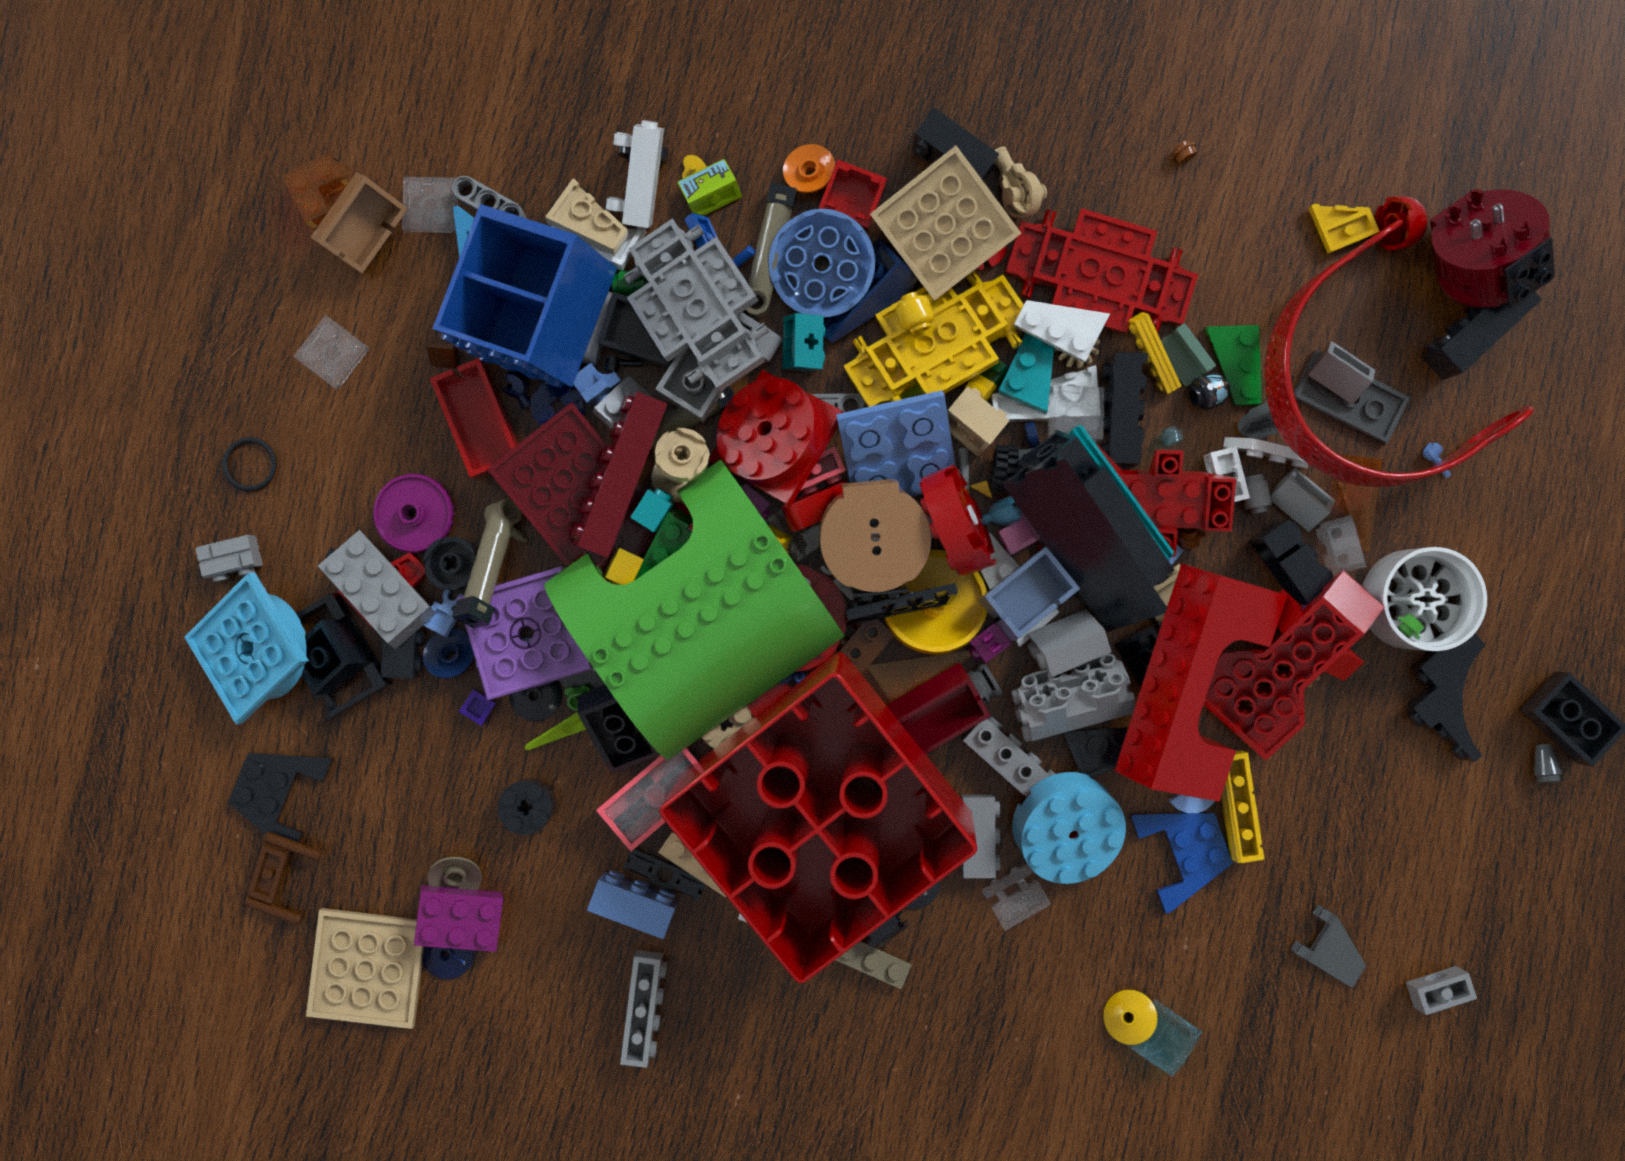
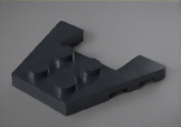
[228,752,334,856]

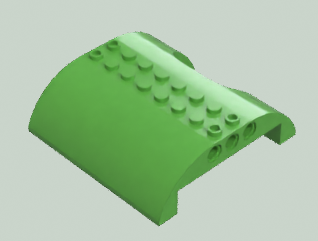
[544,460,844,761]

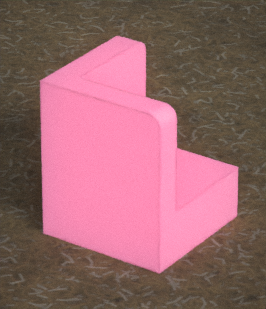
[996,520,1037,555]

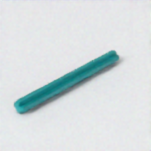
[1069,425,1174,559]

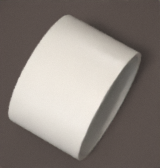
[1362,547,1487,651]

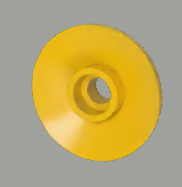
[1103,990,1158,1045]

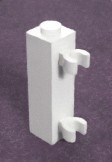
[606,120,664,228]

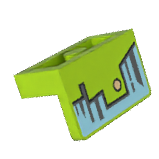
[678,159,742,216]

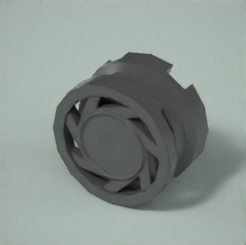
[967,663,1003,705]

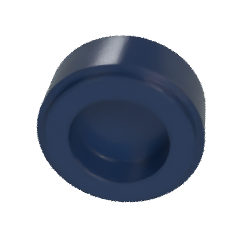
[1023,421,1040,448]

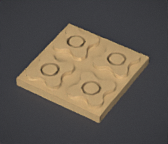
[870,145,1022,301]
[306,908,424,1029]

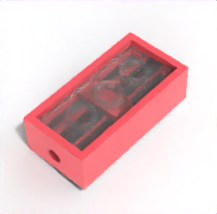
[596,748,698,851]

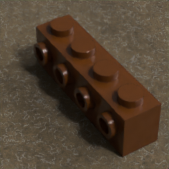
[821,620,893,674]

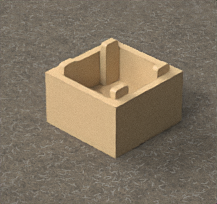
[947,387,1009,457]

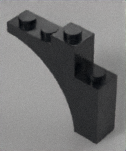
[1404,633,1486,762]

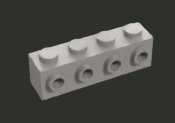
[961,716,1056,798]
[620,950,667,1068]

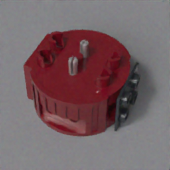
[1430,189,1555,309]

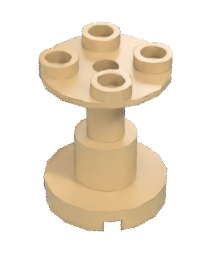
[651,428,710,504]

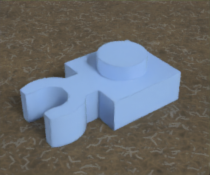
[423,589,463,638]

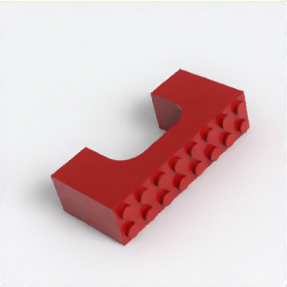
[1114,563,1287,802]

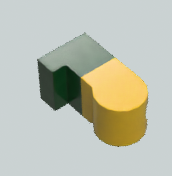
[964,361,1008,402]

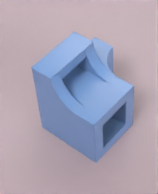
[574,363,622,407]

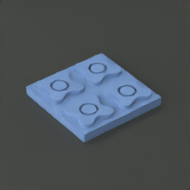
[836,390,955,497]

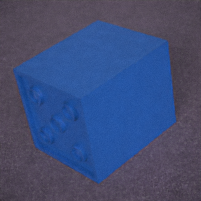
[432,204,617,389]

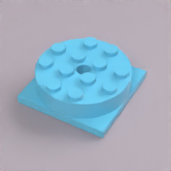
[184,573,309,724]

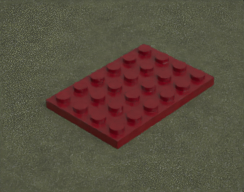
[487,402,657,581]

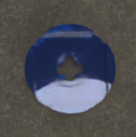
[531,381,585,426]

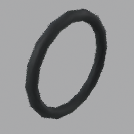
[222,437,277,491]

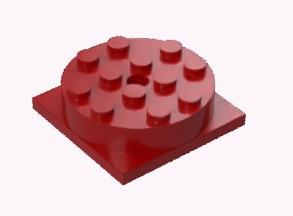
[709,370,845,507]

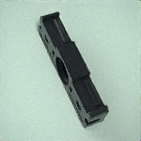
[623,848,706,902]

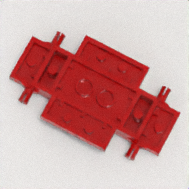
[1005,208,1198,334]

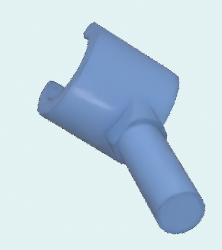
[1423,443,1451,478]

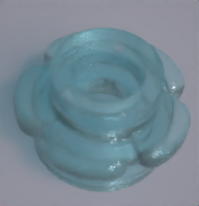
[1158,426,1184,448]

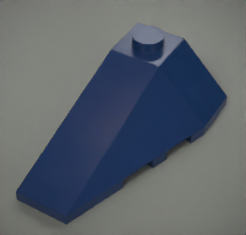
[823,238,919,343]

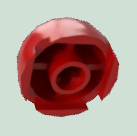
[1374,196,1428,250]

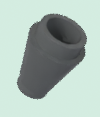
[1534,744,1562,783]

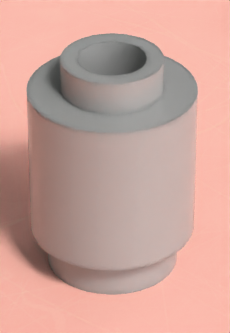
[1243,474,1272,514]

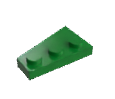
[1204,325,1262,406]

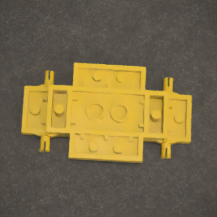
[843,271,1024,407]

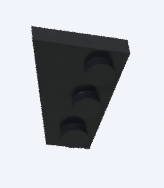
[1062,726,1129,778]

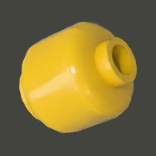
[896,292,935,334]

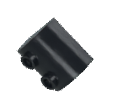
[1115,620,1162,687]

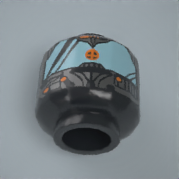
[1188,372,1230,410]

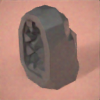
[1237,401,1278,439]

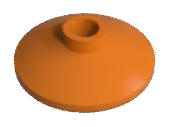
[783,144,835,193]

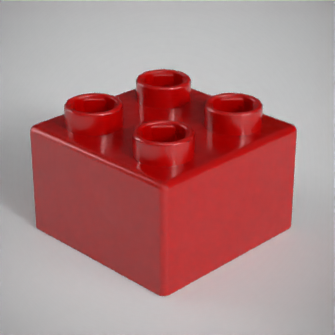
[659,652,977,984]

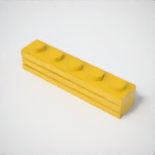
[1128,312,1181,394]

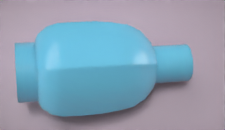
[981,496,1022,526]

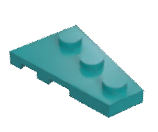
[998,333,1054,415]

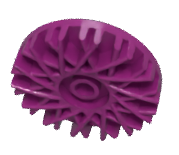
[373,474,455,553]

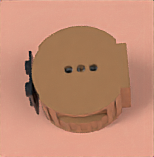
[819,479,931,601]

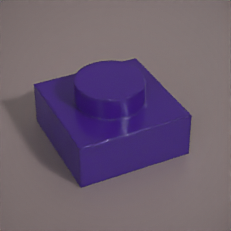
[459,689,497,726]

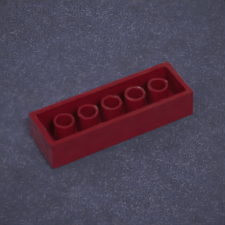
[570,391,667,558]

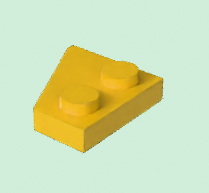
[1308,204,1380,254]

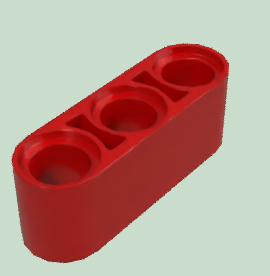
[781,479,849,532]

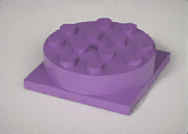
[458,566,593,701]

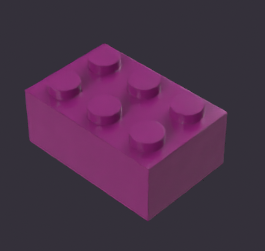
[414,885,503,952]

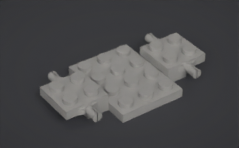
[623,218,769,392]

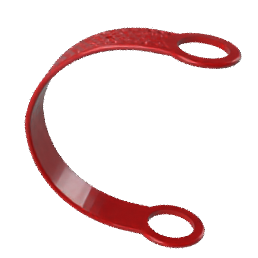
[1264,219,1534,487]

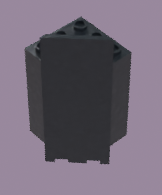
[1003,430,1174,632]

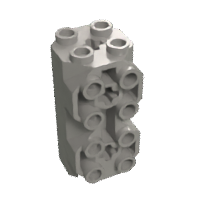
[1011,653,1135,742]

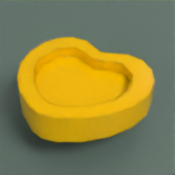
[682,155,706,179]

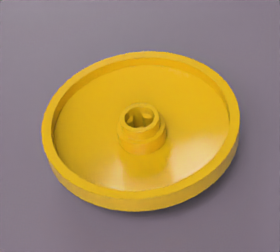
[881,549,987,655]

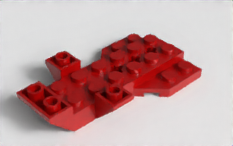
[1038,443,1236,557]
[1203,569,1384,761]

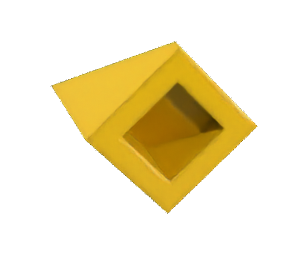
[970,481,992,499]

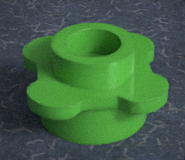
[1397,613,1424,640]
[564,685,591,711]

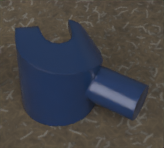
[502,371,532,409]

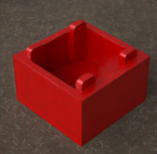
[818,159,887,234]

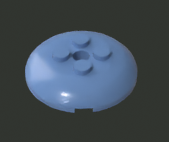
[769,209,875,317]

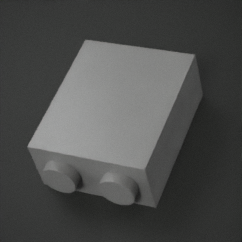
[1027,609,1111,677]

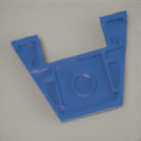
[1129,812,1232,914]

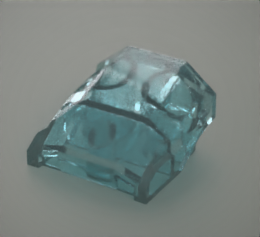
[1126,999,1203,1077]

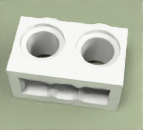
[1203,446,1250,502]

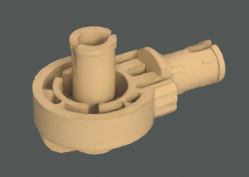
[995,147,1047,218]

